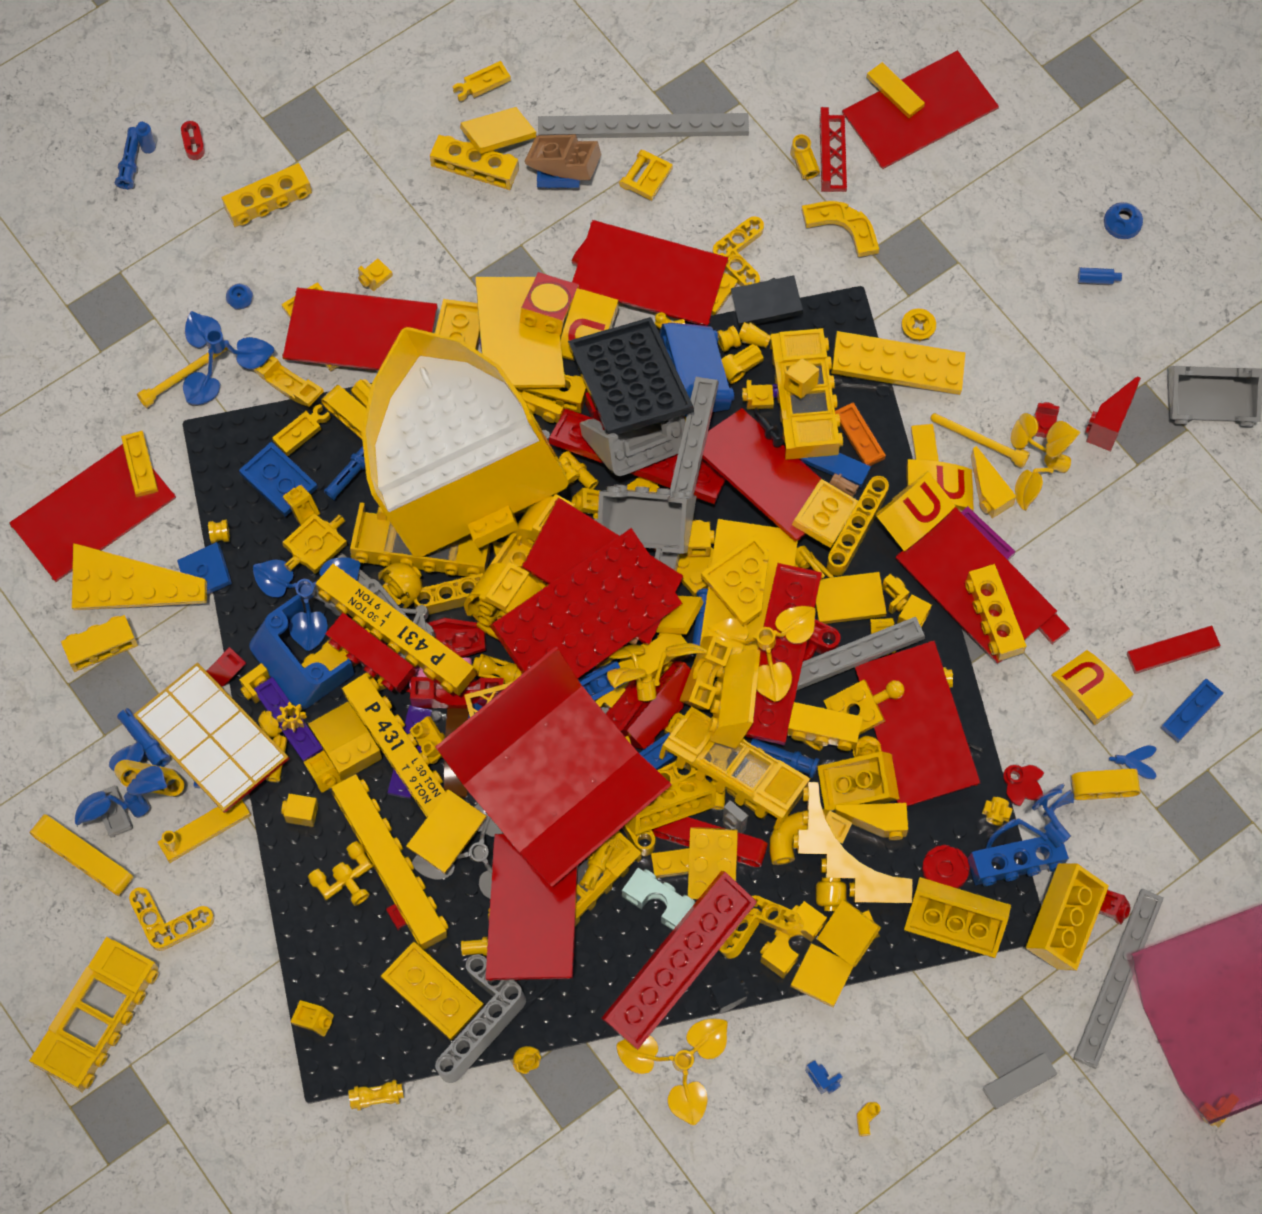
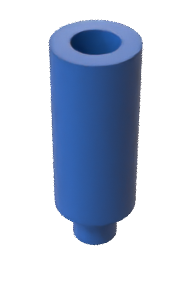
[135,121,156,154]
[1078,267,1122,285]

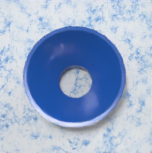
[1104,202,1143,239]

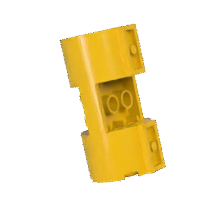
[464,494,575,640]

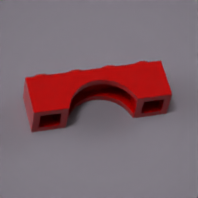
[410,677,504,709]

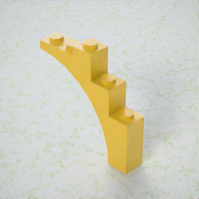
[793,782,912,903]

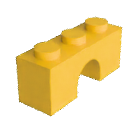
[680,636,733,710]
[760,901,827,979]

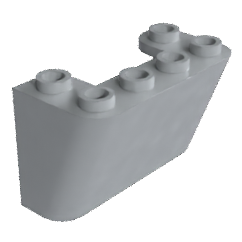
[598,485,697,554]

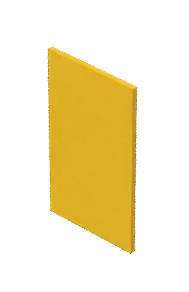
[475,277,565,388]
[700,519,798,652]

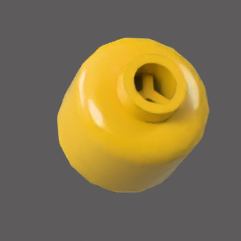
[816,878,847,911]

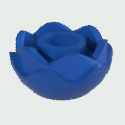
[226,283,253,309]

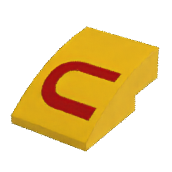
[560,288,619,361]
[906,459,974,511]
[876,471,955,551]
[1051,650,1134,725]

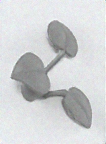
[412,804,502,899]

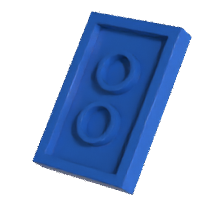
[239,442,318,517]

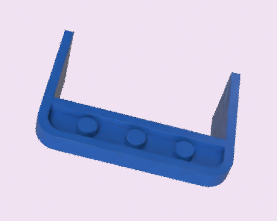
[249,594,355,710]

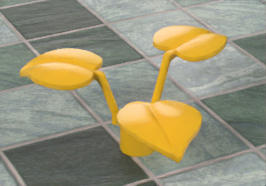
[1011,413,1080,511]
[708,606,815,702]
[607,643,707,701]
[616,1019,728,1126]

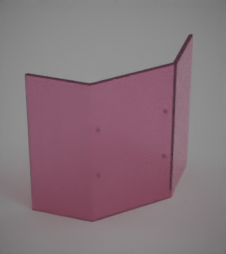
[1131,904,1262,1125]

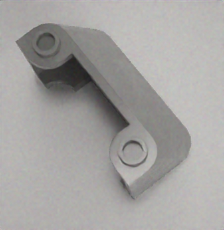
[1169,366,1262,426]
[580,415,685,476]

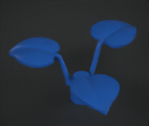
[183,311,275,405]
[253,557,360,651]
[75,742,167,827]
[986,783,1074,849]

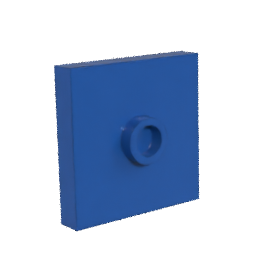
[177,542,232,594]

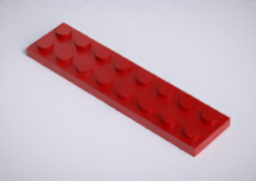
[549,409,726,504]
[745,563,822,745]
[602,870,757,1050]

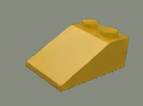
[308,702,382,782]
[817,751,899,811]

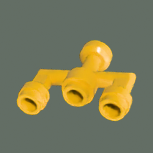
[308,841,373,906]

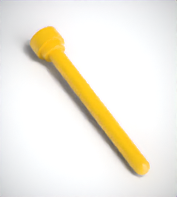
[137,347,228,408]
[930,413,1030,468]

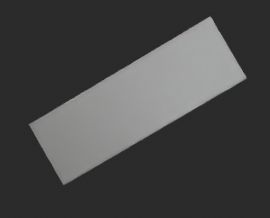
[983,1053,1058,1110]

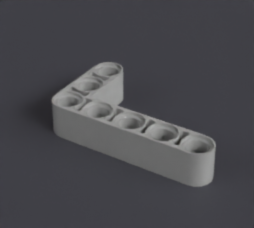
[435,954,526,1083]

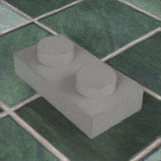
[101,785,132,838]
[722,800,748,833]

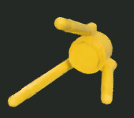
[794,546,834,578]

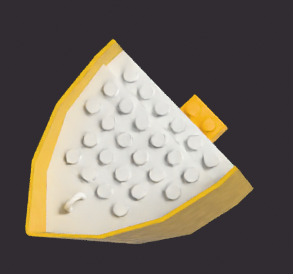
[362,327,568,557]

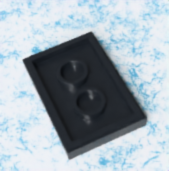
[731,275,803,328]

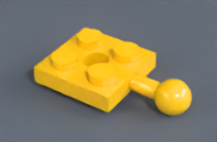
[824,680,904,735]

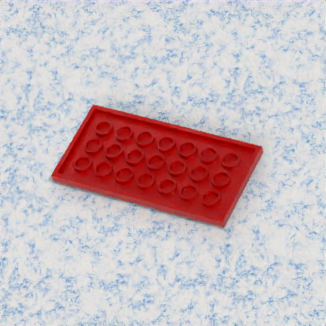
[489,528,683,678]

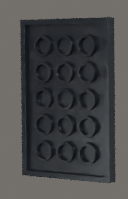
[568,317,694,435]

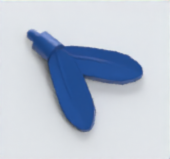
[1109,745,1157,780]

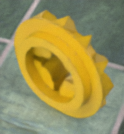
[901,308,936,341]

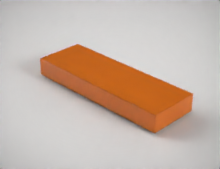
[835,402,886,466]

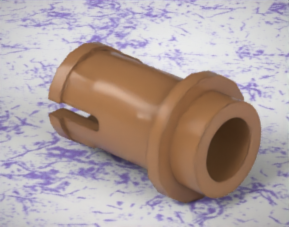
[829,473,859,497]

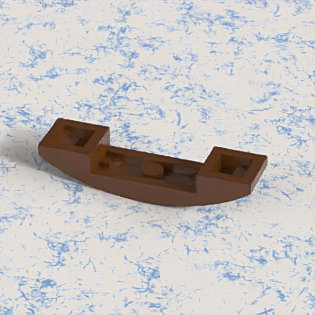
[444,708,469,798]

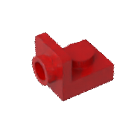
[1034,402,1060,438]
[1099,890,1131,925]

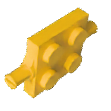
[283,513,347,574]

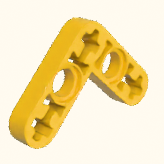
[712,216,764,286]
[129,887,214,951]
[719,895,804,959]

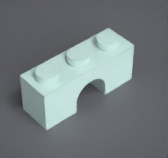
[622,868,695,930]

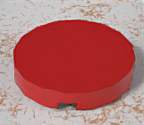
[922,845,970,889]

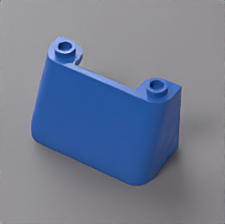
[660,323,734,417]

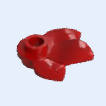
[1003,765,1044,806]

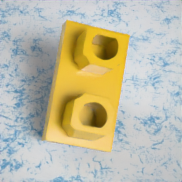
[410,716,445,764]

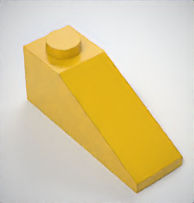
[971,446,1016,519]
[835,803,908,840]

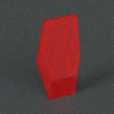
[428,618,486,658]

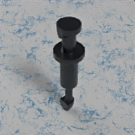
[753,407,784,447]

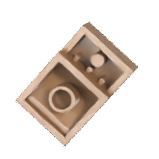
[525,134,601,180]

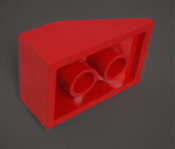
[1085,376,1141,452]

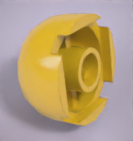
[378,562,422,608]

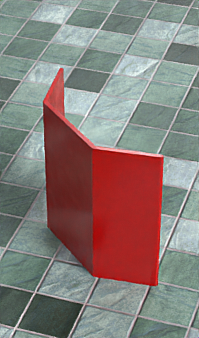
[435,647,672,886]

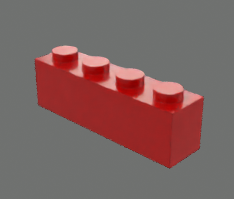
[325,613,417,693]
[621,661,691,749]

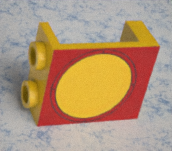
[520,272,579,335]

